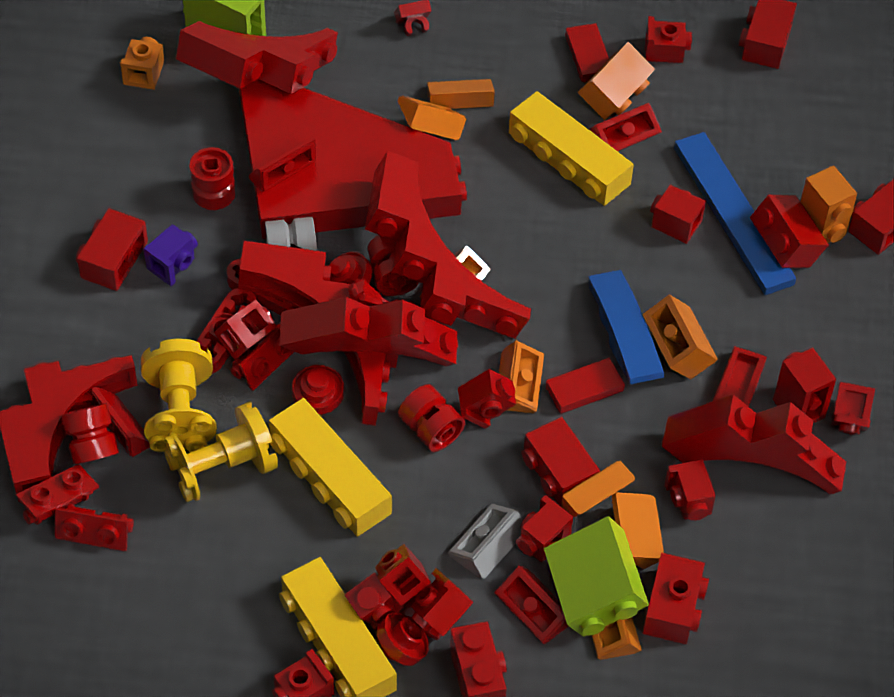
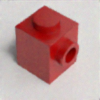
[650,184,706,244]

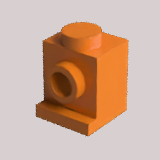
[120,37,164,90]

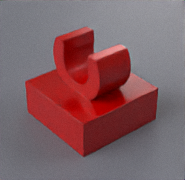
[394,0,432,36]

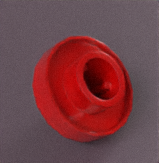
[329,251,373,284]
[292,365,344,415]
[377,612,429,666]

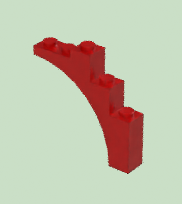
[365,150,531,339]
[238,241,398,426]

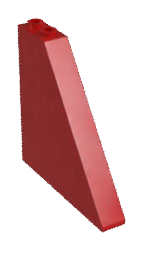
[239,79,467,239]

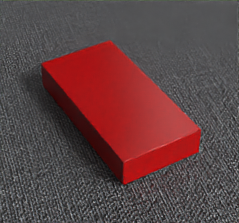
[565,23,609,82]
[713,346,767,407]
[546,357,625,414]

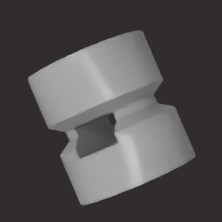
[265,217,317,251]

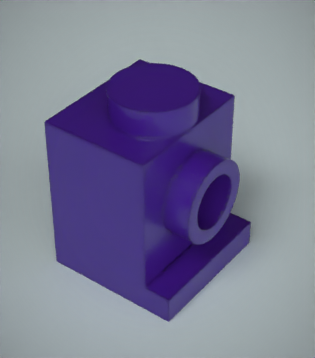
[144,224,198,287]

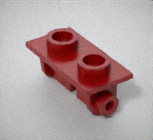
[230,324,294,391]
[16,464,99,525]
[55,504,134,551]

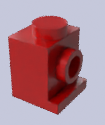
[645,16,692,63]
[214,299,278,359]
[458,369,516,429]
[665,459,716,521]
[516,495,573,563]
[375,544,431,606]
[411,568,474,637]
[344,572,406,631]
[272,649,334,697]

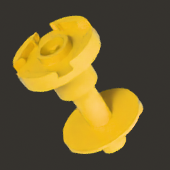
[141,339,217,452]
[164,401,278,502]

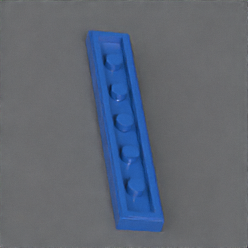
[674,132,796,295]

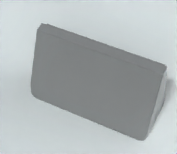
[448,504,523,579]

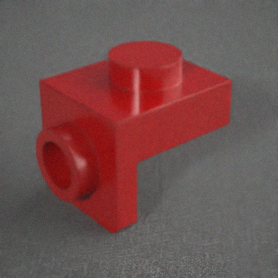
[831,381,875,435]

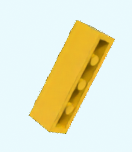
[509,91,634,206]
[269,398,392,537]
[279,556,397,697]

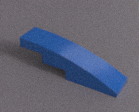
[588,270,664,384]

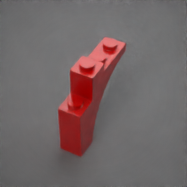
[176,21,338,94]
[279,297,458,367]
[0,355,138,502]
[662,394,847,495]

